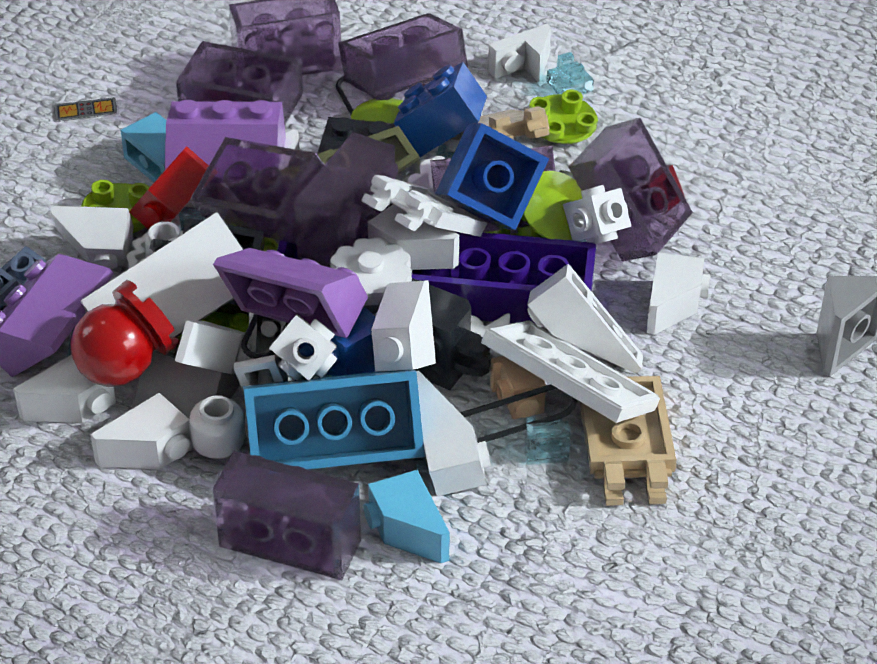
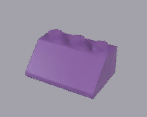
[165,100,286,183]
[213,248,368,338]
[0,254,114,377]

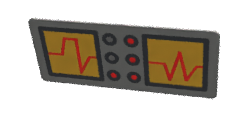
[54,97,118,121]

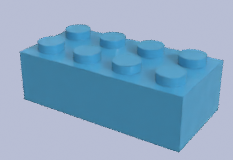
[243,370,425,475]

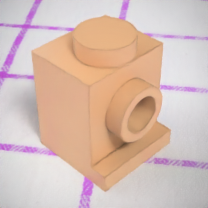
[490,356,546,419]

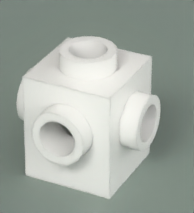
[563,185,631,244]
[269,314,337,381]

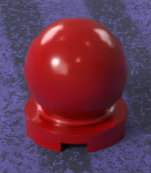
[71,280,180,387]

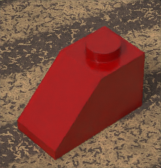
[129,146,215,229]

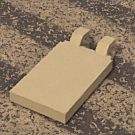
[451,106,549,140]
[579,376,677,506]

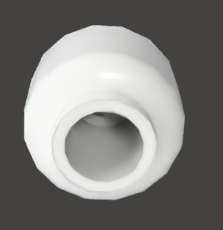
[189,396,245,459]

